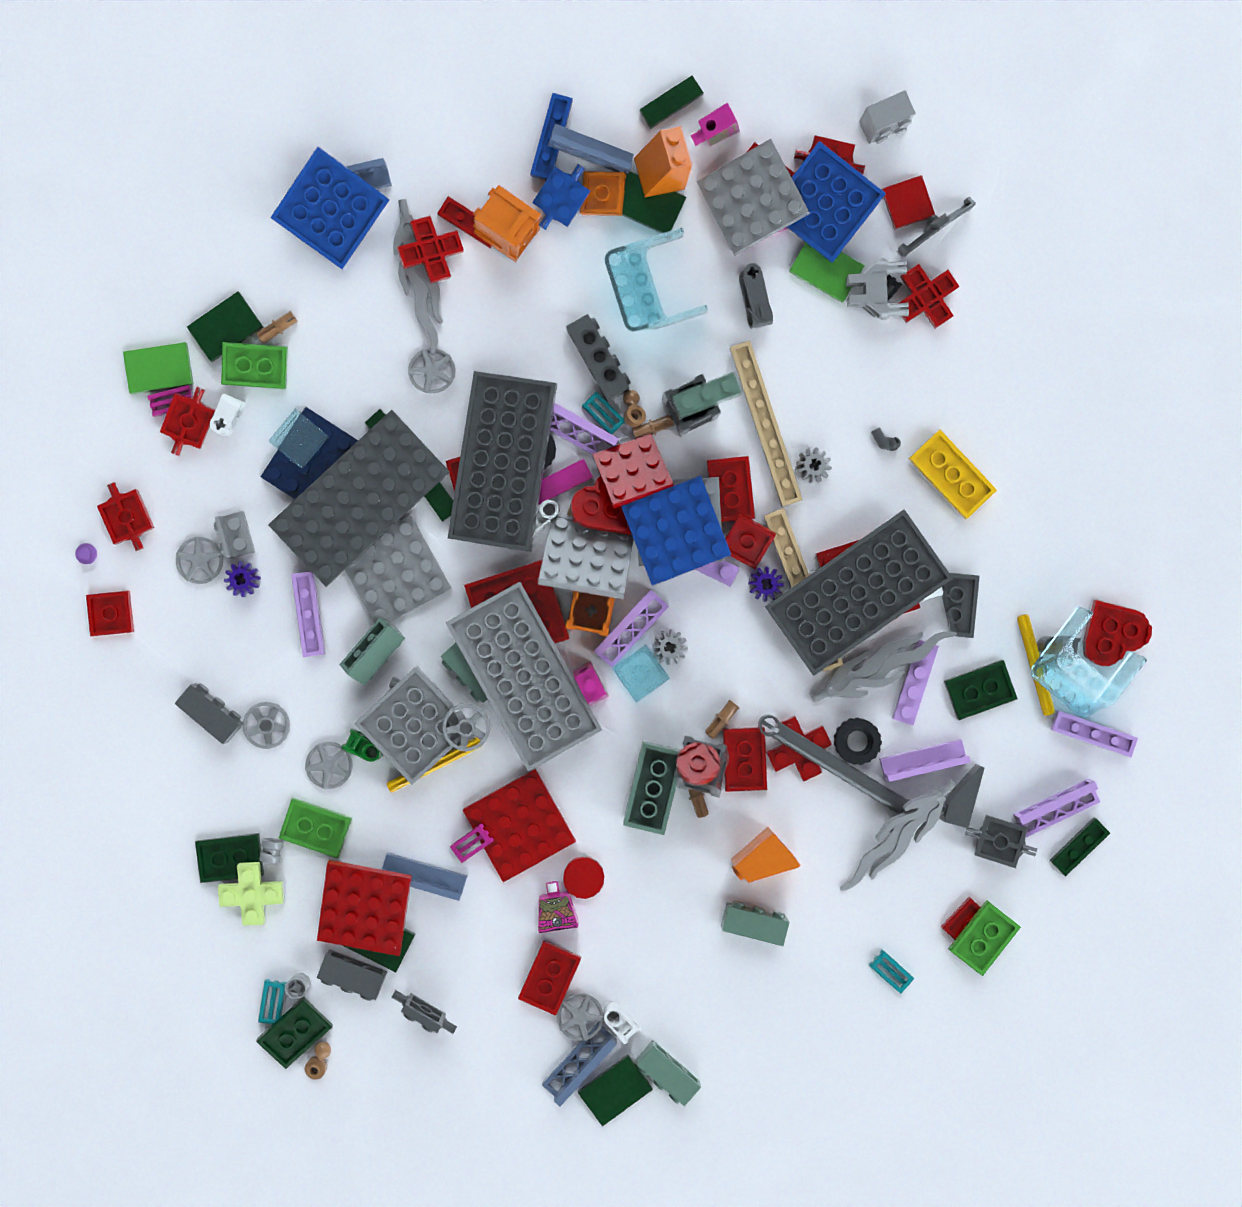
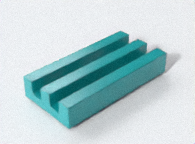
[582,391,625,435]
[869,949,915,994]
[258,979,287,1024]

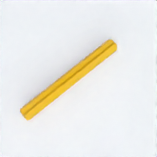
[1017,614,1055,716]
[387,737,482,793]

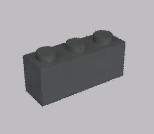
[174,683,243,744]
[317,949,388,1001]

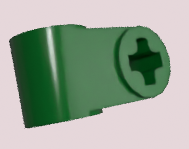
[341,728,383,762]

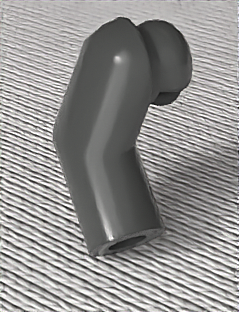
[871,427,901,451]

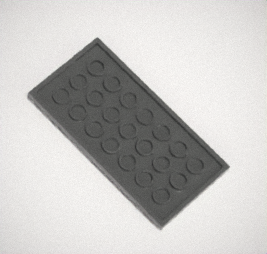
[448,371,557,552]
[268,410,450,587]
[764,509,953,676]

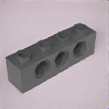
[566,314,631,402]

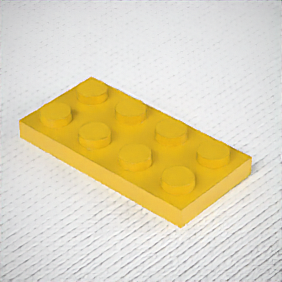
[908,430,997,519]

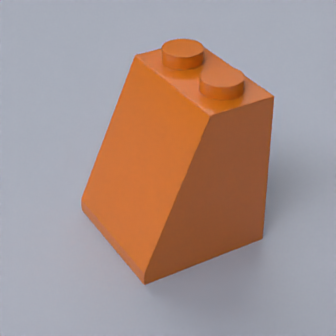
[634,126,692,198]
[731,827,801,883]

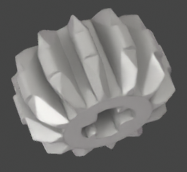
[796,447,832,483]
[652,629,688,665]

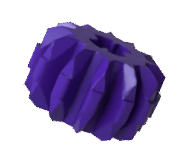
[223,561,261,597]
[748,566,784,602]

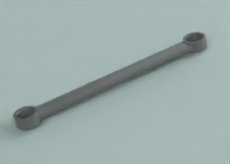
[758,714,910,814]

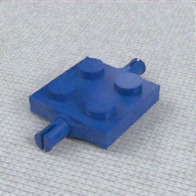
[532,163,591,230]

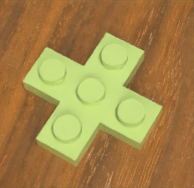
[218,862,284,926]

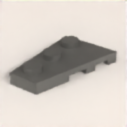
[942,573,980,638]

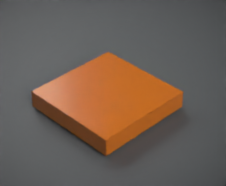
[580,171,626,216]

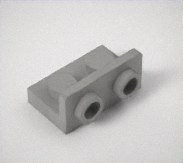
[214,511,255,558]

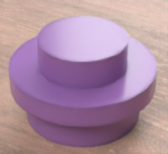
[75,543,97,564]

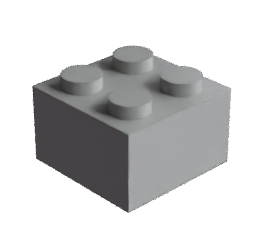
[859,90,916,144]

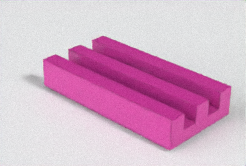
[147,385,193,417]
[450,823,494,863]

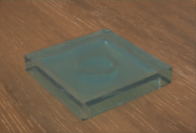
[269,409,329,469]
[612,644,670,703]

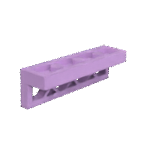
[550,403,619,454]
[594,590,669,667]
[879,740,971,782]
[1013,779,1100,838]

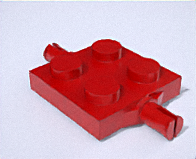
[794,135,865,174]
[160,386,216,456]
[97,482,155,551]

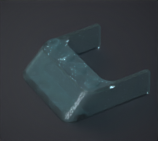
[605,227,708,332]
[1031,606,1147,717]

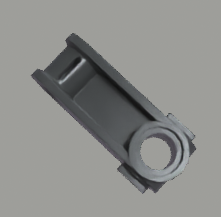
[739,263,773,329]

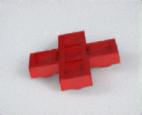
[396,216,464,284]
[899,264,960,329]
[766,716,832,781]

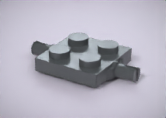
[965,815,1037,868]
[391,990,457,1034]

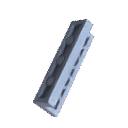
[547,124,634,176]
[346,158,392,189]
[381,852,468,901]
[542,1022,617,1107]

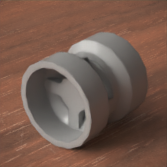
[259,838,284,864]
[285,973,311,999]

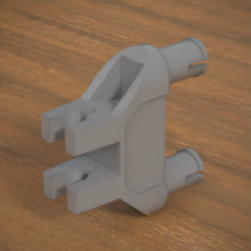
[846,258,909,320]

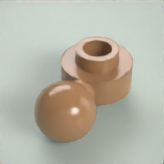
[623,390,646,428]
[305,1042,331,1080]

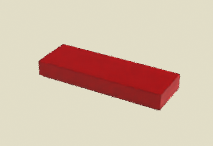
[437,196,492,249]

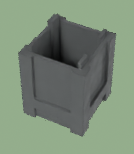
[662,374,721,437]
[674,736,730,798]

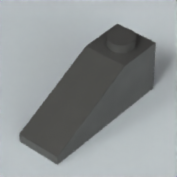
[939,764,985,828]

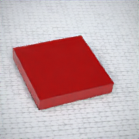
[882,175,935,230]
[725,513,776,570]
[86,591,134,637]
[941,897,981,940]

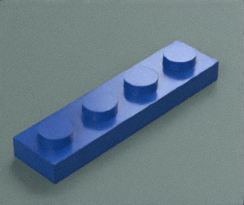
[530,92,573,180]

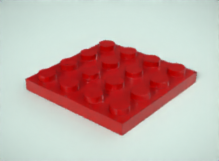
[464,560,570,644]
[462,768,576,883]
[317,860,412,956]

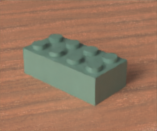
[623,741,680,835]

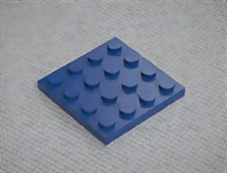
[786,141,886,263]
[270,146,390,269]
[621,476,731,586]

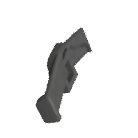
[898,196,976,257]

